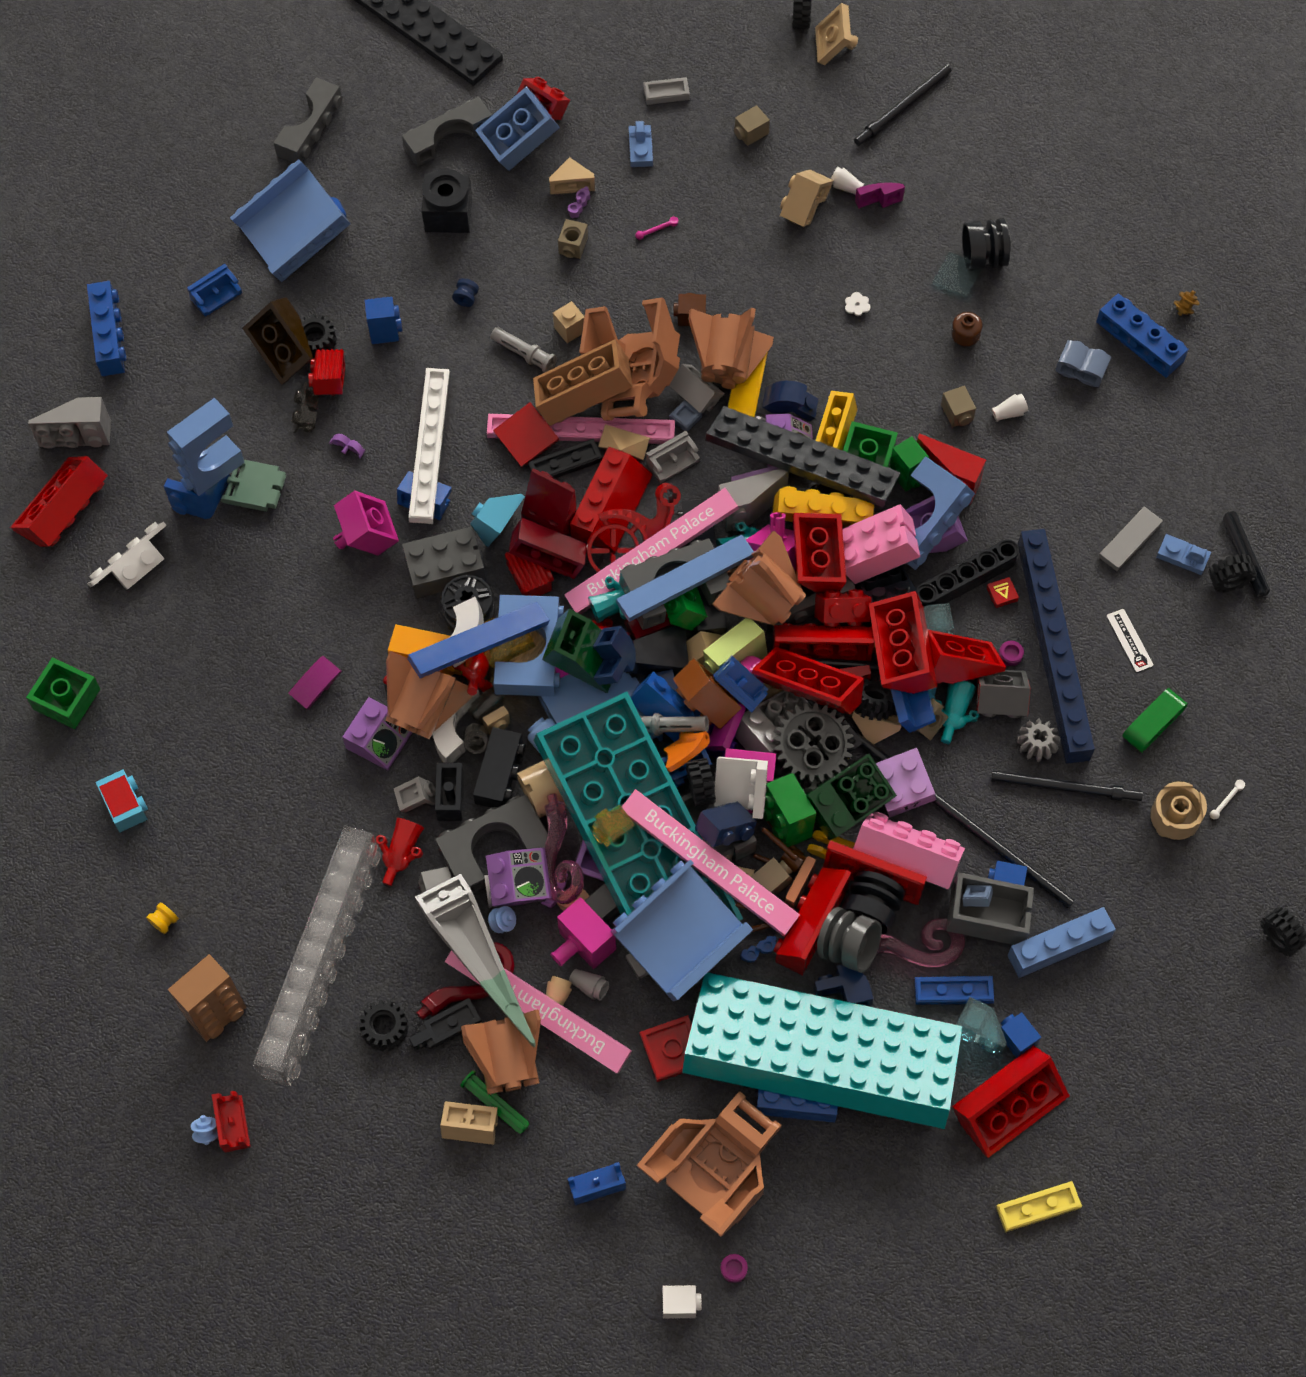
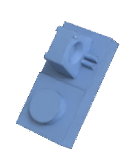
[629,121,653,167]
[1156,534,1211,575]

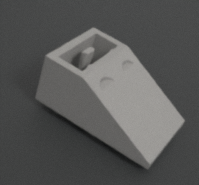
[28,397,111,449]
[736,690,819,759]

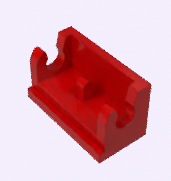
[212,1091,251,1153]

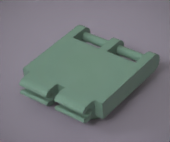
[221,460,286,512]

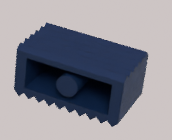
[695,801,757,847]

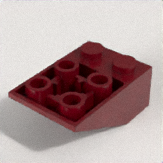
[521,468,577,536]

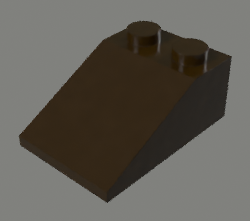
[242,297,313,385]

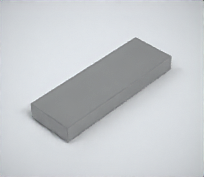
[1099,507,1163,571]

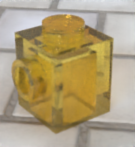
[592,804,635,847]

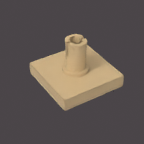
[815,3,858,65]

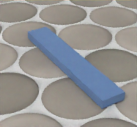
[616,535,754,622]

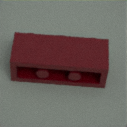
[509,518,587,579]

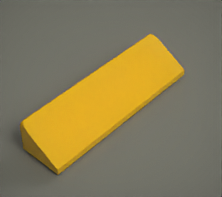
[728,352,768,417]

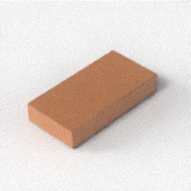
[785,856,816,910]

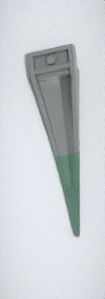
[415,874,536,1047]

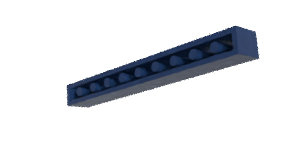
[1018,529,1095,764]

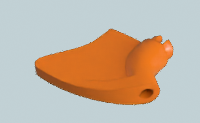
[663,732,710,772]

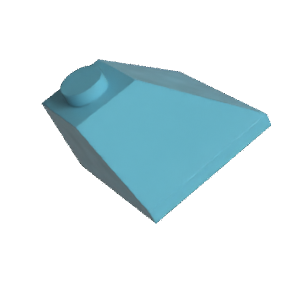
[470,494,525,546]

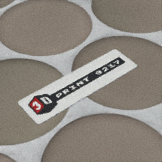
[1107,609,1153,672]

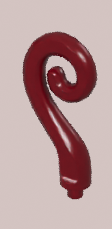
[416,942,515,1020]

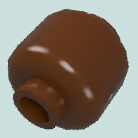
[951,312,983,346]

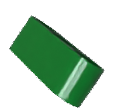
[1122,688,1188,753]

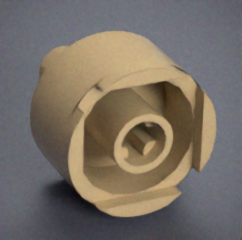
[517,760,566,818]
[1151,782,1207,840]

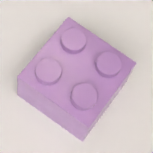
[876,748,936,818]

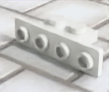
[87,522,167,590]

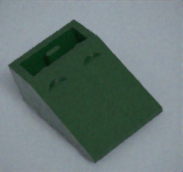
[542,609,611,693]
[806,754,897,840]

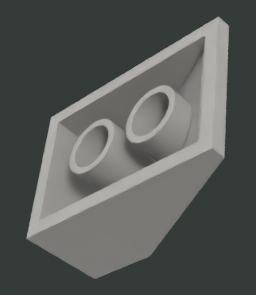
[718,469,789,532]

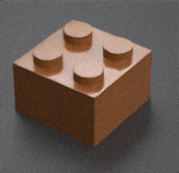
[673,658,741,729]

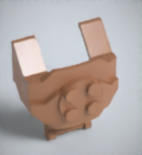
[579,298,680,421]
[637,1092,782,1237]

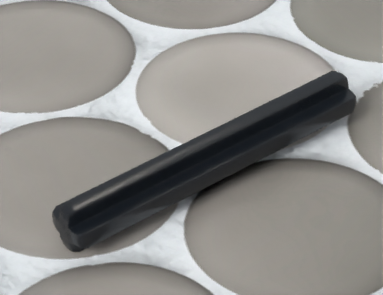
[1223,511,1270,597]

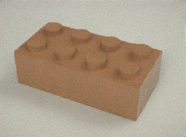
[533,339,632,426]
[168,954,246,1042]

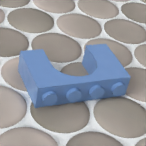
[167,398,245,496]
[906,456,975,570]
[494,595,564,696]

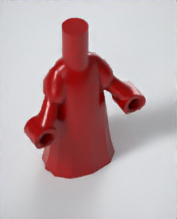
[452,651,492,696]
[376,818,424,886]

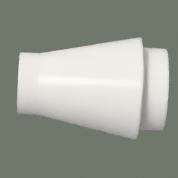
[831,167,864,195]
[992,394,1028,421]

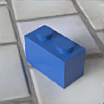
[365,297,403,344]

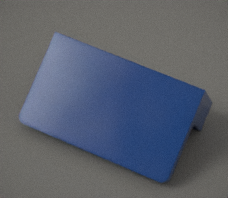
[891,689,936,733]

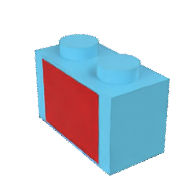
[96,769,148,832]

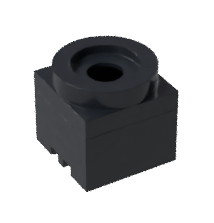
[422,169,472,233]

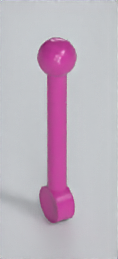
[635,216,678,240]

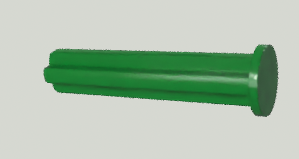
[460,1070,530,1134]

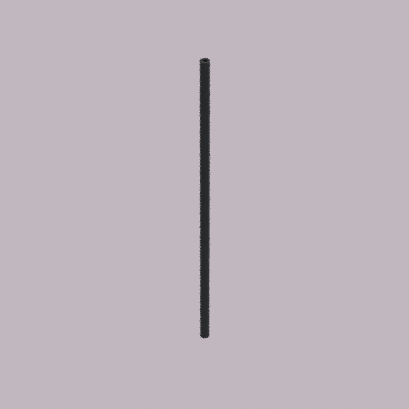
[805,698,1074,908]

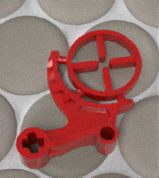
[586,483,681,572]

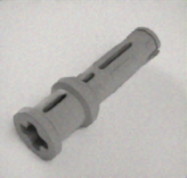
[490,326,557,373]
[639,713,709,736]

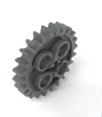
[772,703,854,784]

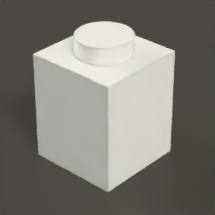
[663,1286,701,1318]

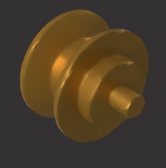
[1174,290,1200,316]

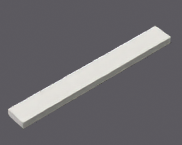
[409,368,449,524]

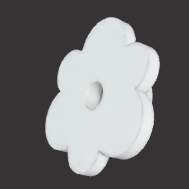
[845,292,870,316]

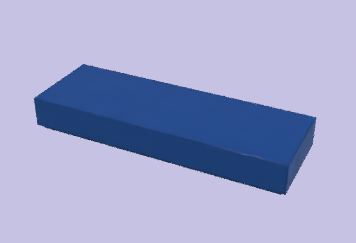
[914,976,994,1005]

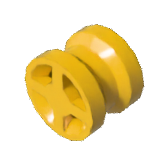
[146,902,179,935]

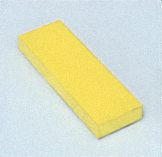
[996,1181,1082,1233]

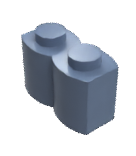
[1055,340,1111,387]

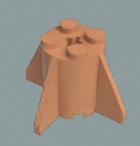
[688,308,774,389]
[712,531,806,626]
[385,651,472,739]
[461,1010,541,1095]

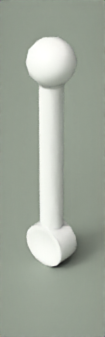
[1210,780,1245,820]

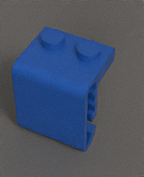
[164,474,230,519]

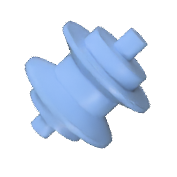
[488,906,516,933]
[191,1115,218,1145]

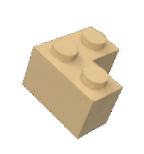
[780,170,834,227]

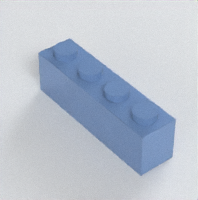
[1007,907,1116,978]

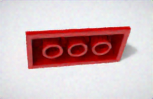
[570,447,652,554]
[10,456,108,547]
[869,591,937,694]
[773,623,874,661]
[752,646,864,715]
[773,867,851,976]
[952,1045,1070,1158]

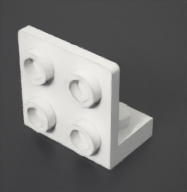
[714,757,768,819]

